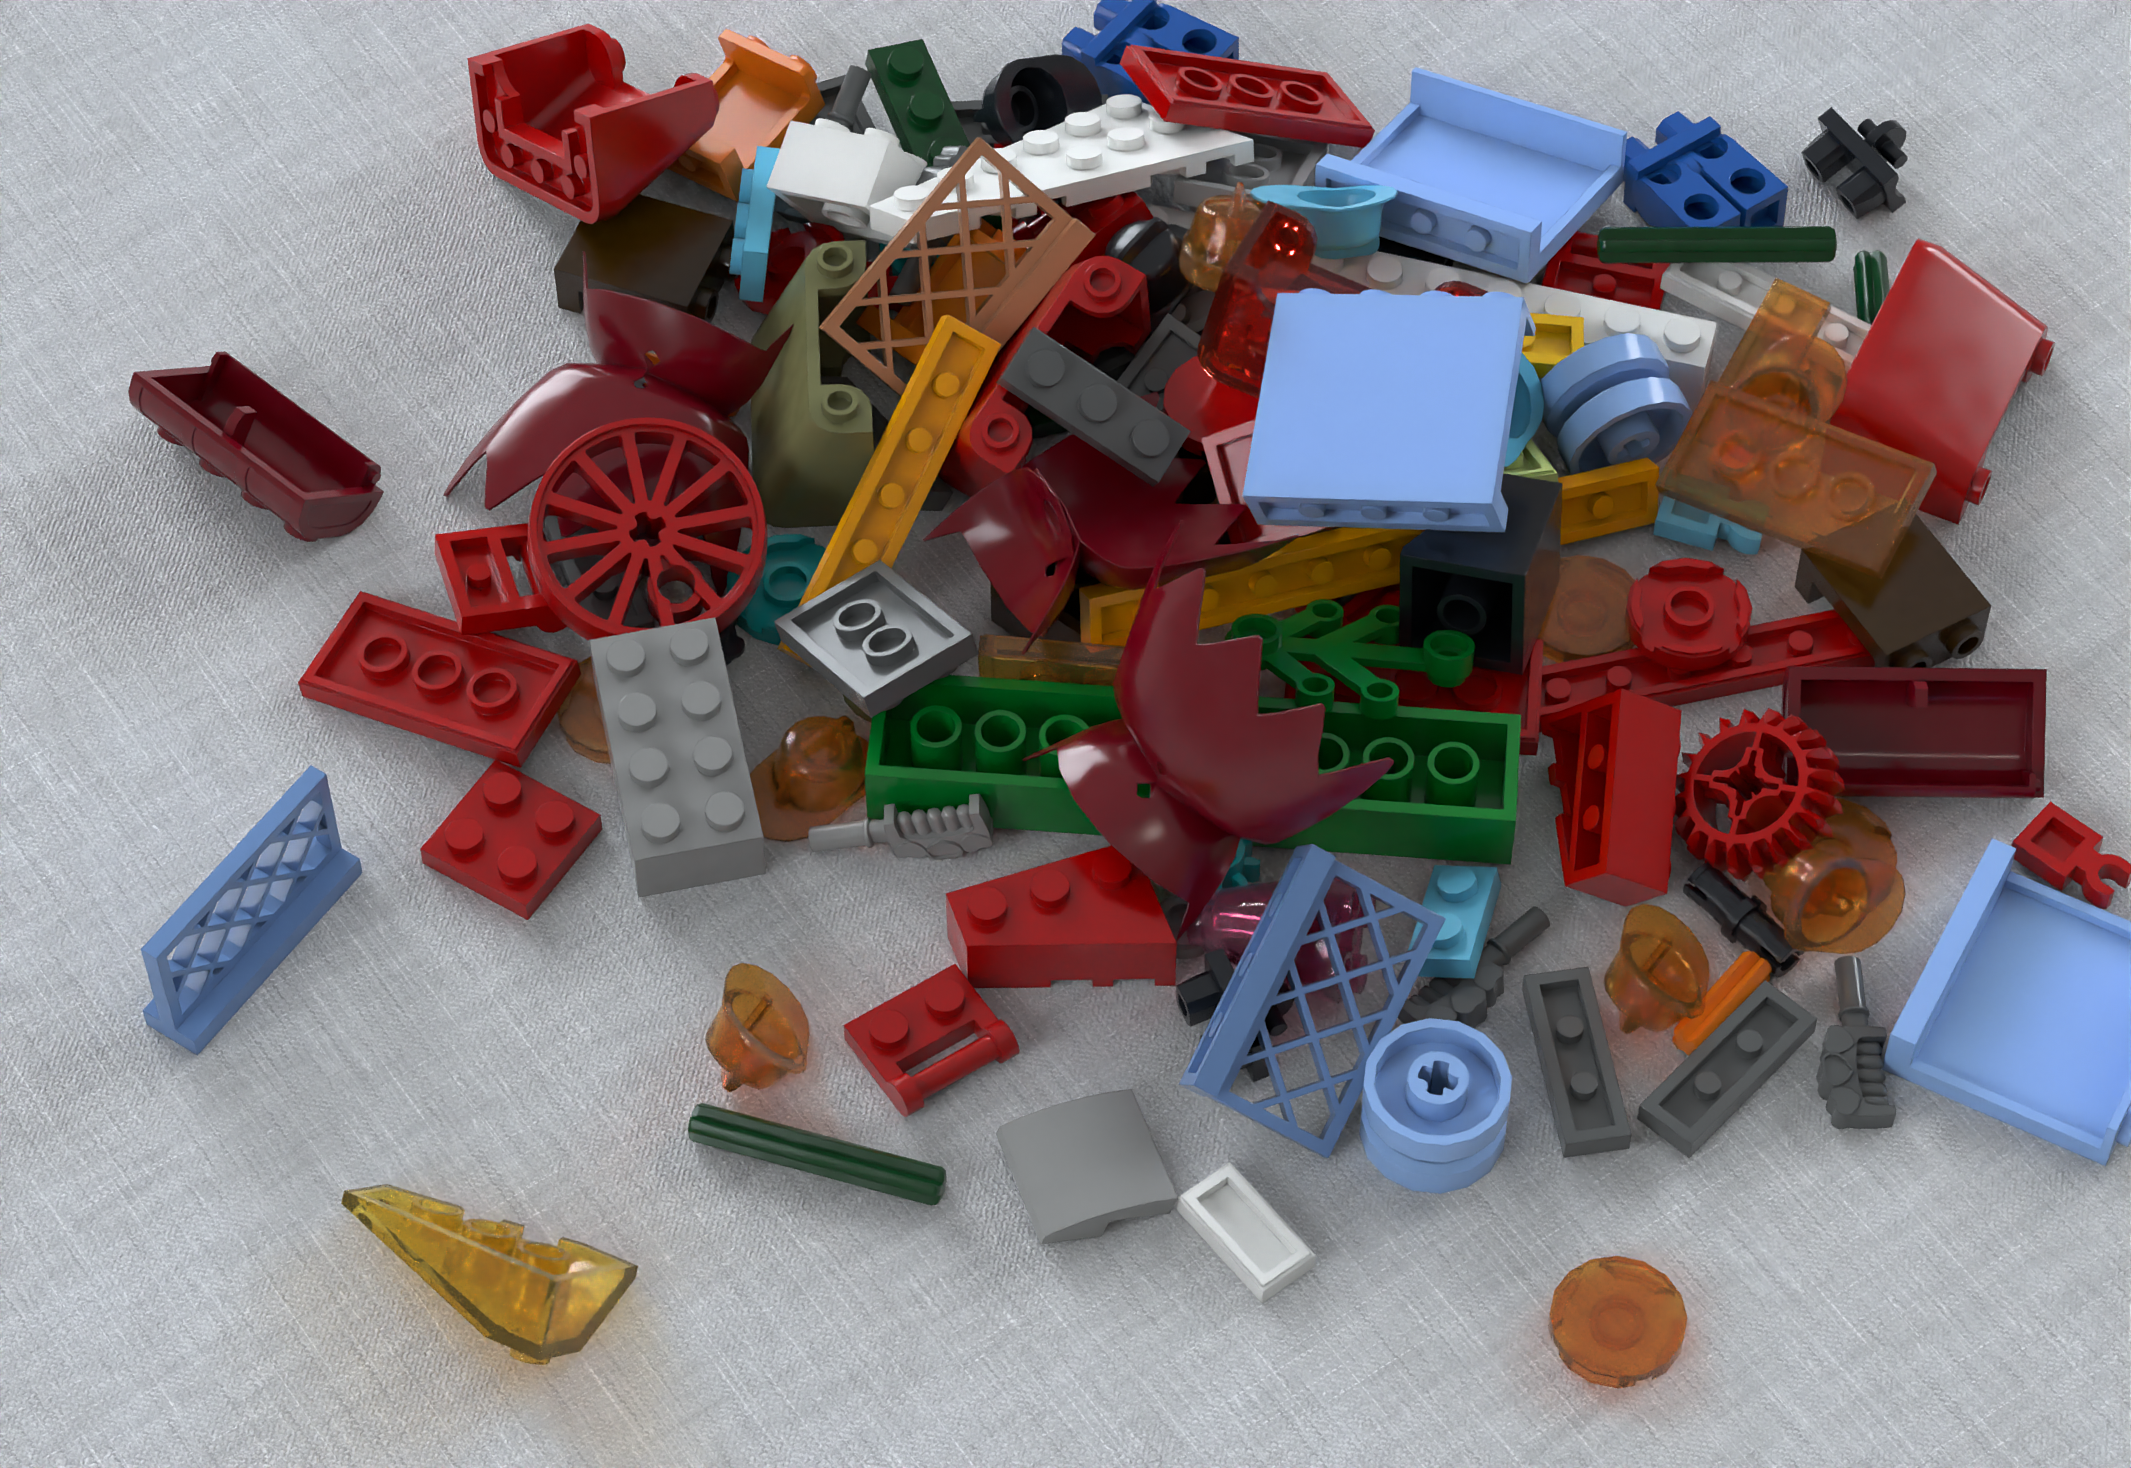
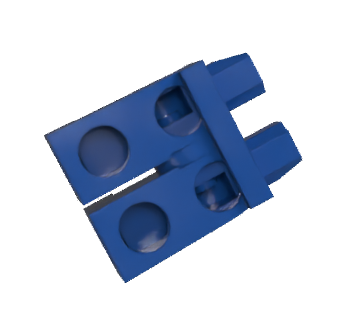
[1061,0,1239,106]
[1623,111,1788,227]

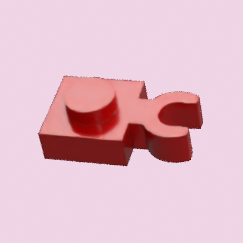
[2011,801,2131,910]

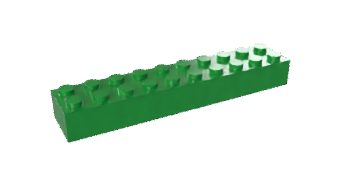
[865,675,1521,865]

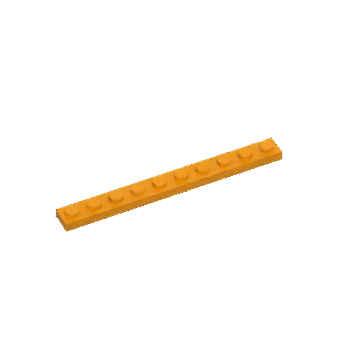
[1079,457,1659,656]

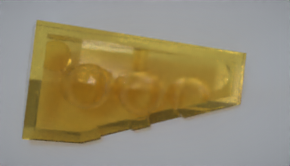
[341,1184,638,1365]

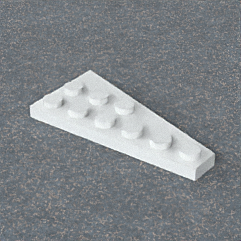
[869,94,1254,244]

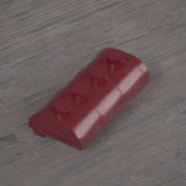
[128,351,384,542]
[1781,666,2047,799]

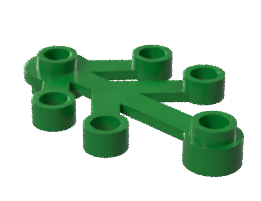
[1224,599,1475,720]

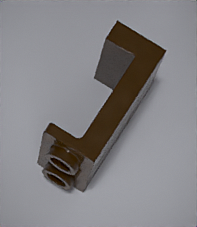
[554,194,736,323]
[1794,501,1991,668]

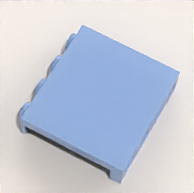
[1315,67,1627,284]
[1242,288,1536,532]
[1882,838,2131,1166]

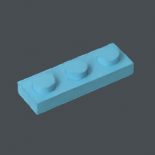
[729,146,780,302]

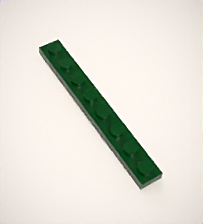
[865,39,1068,439]

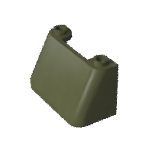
[751,240,874,528]

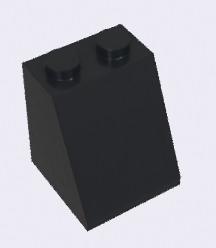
[1399,473,1563,675]

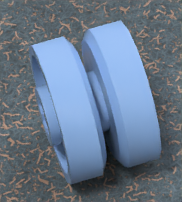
[1541,333,1693,475]
[1359,1018,1512,1194]

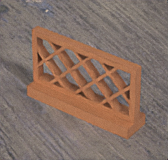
[819,137,1096,397]

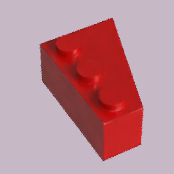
[1540,688,1682,907]
[946,845,1177,988]

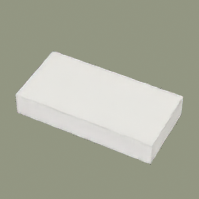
[1177,1162,1316,1303]

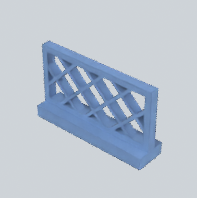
[141,765,362,1056]
[1179,844,1446,1158]

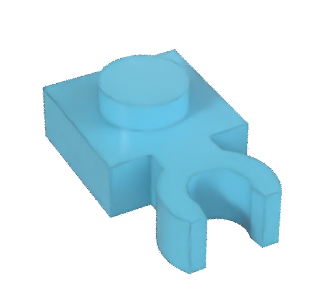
[1653,473,1770,555]

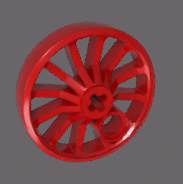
[527,417,768,641]

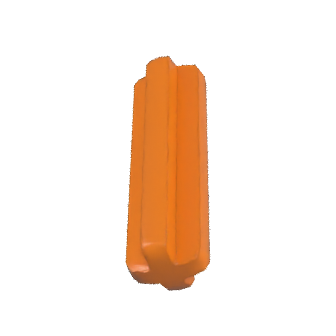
[1672,951,1772,1056]

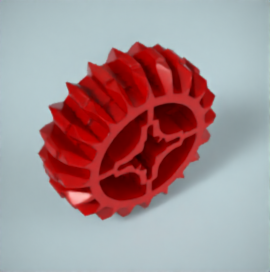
[1673,708,1846,882]

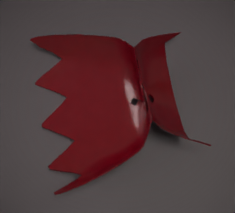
[443,251,793,597]
[923,392,1299,655]
[1022,520,1394,941]

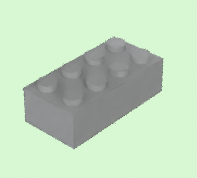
[589,617,766,898]

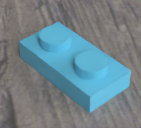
[1408,865,1501,979]

